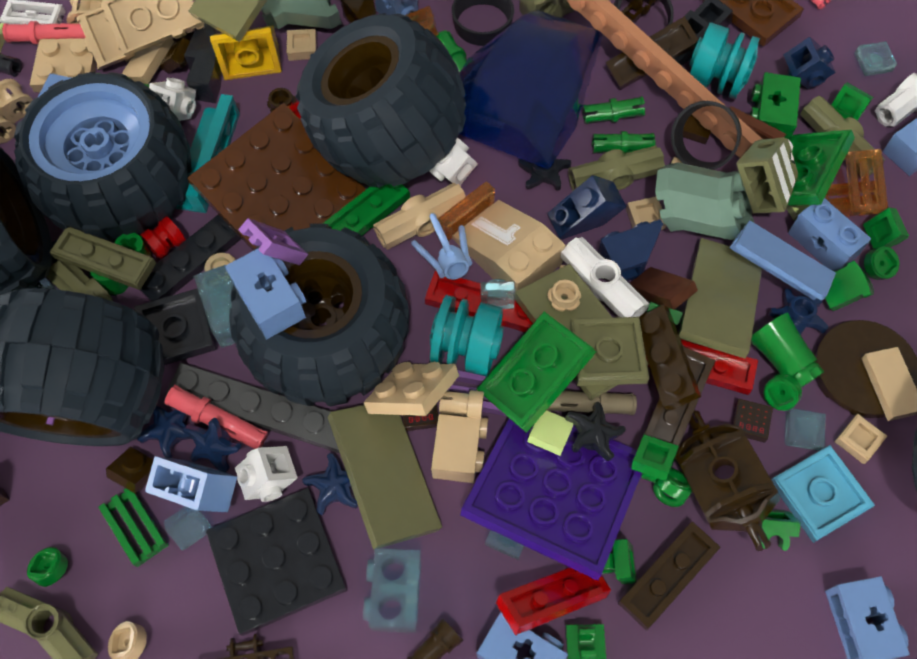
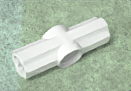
[875,73,917,127]
[561,237,649,317]

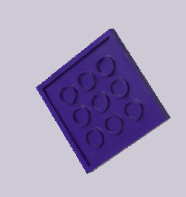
[460,411,642,580]

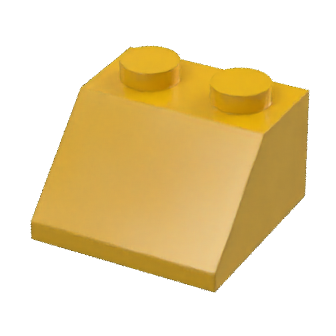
[210,26,282,80]

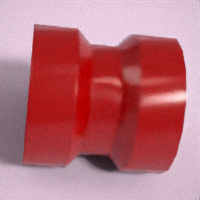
[140,216,186,260]

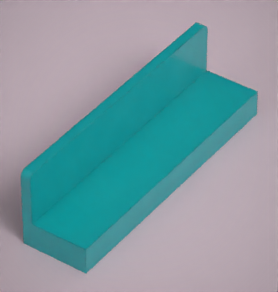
[176,94,240,213]

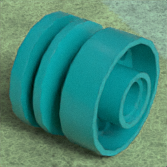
[689,22,760,100]
[430,295,504,377]

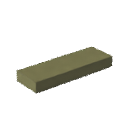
[50,227,156,290]

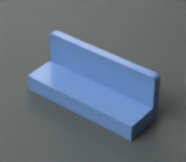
[730,220,836,300]

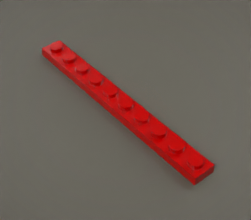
[425,271,758,395]

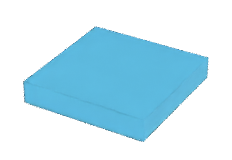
[772,445,875,543]

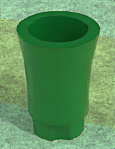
[751,312,824,388]

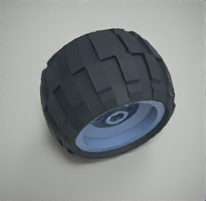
[14,72,192,243]

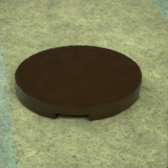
[814,320,917,418]

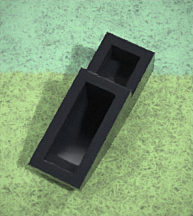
[674,0,733,66]
[184,23,222,103]

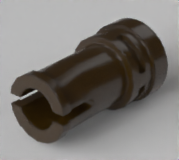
[407,618,463,659]

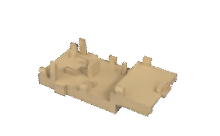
[77,0,204,70]

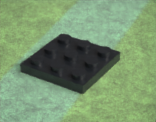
[205,488,347,636]

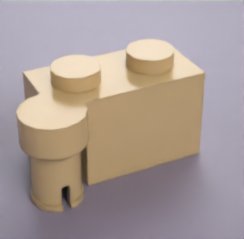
[431,390,488,483]

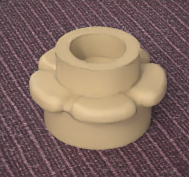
[548,280,581,312]

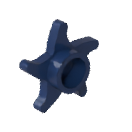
[769,288,828,335]
[137,405,192,458]
[183,418,242,473]
[302,453,358,515]

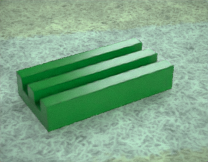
[98,488,169,567]

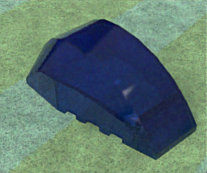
[459,10,602,169]

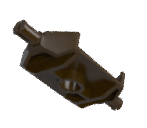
[676,411,780,551]

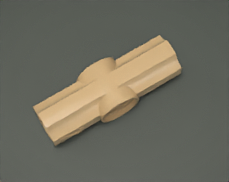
[373,182,468,250]

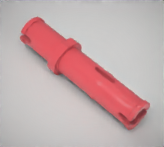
[2,21,86,45]
[164,384,269,449]

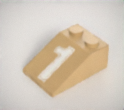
[452,200,566,293]

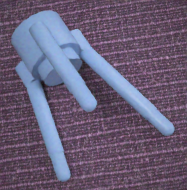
[411,213,473,280]

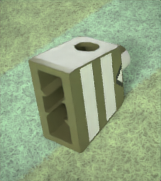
[736,137,798,213]

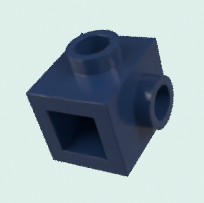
[783,37,836,89]

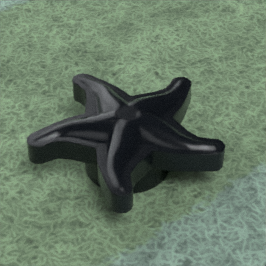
[518,146,572,190]
[565,402,626,461]

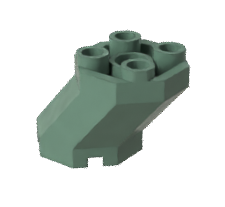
[261,0,342,29]
[655,162,755,240]

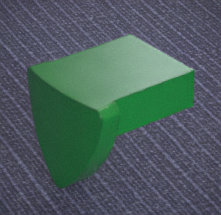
[825,260,874,312]

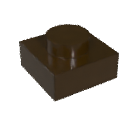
[159,36,190,74]
[106,446,154,493]

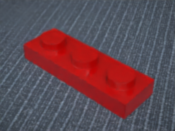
[496,567,611,635]

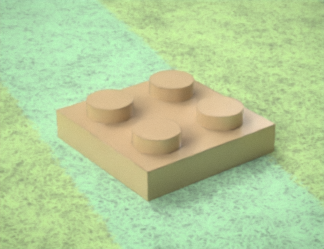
[30,38,97,92]
[364,362,459,416]

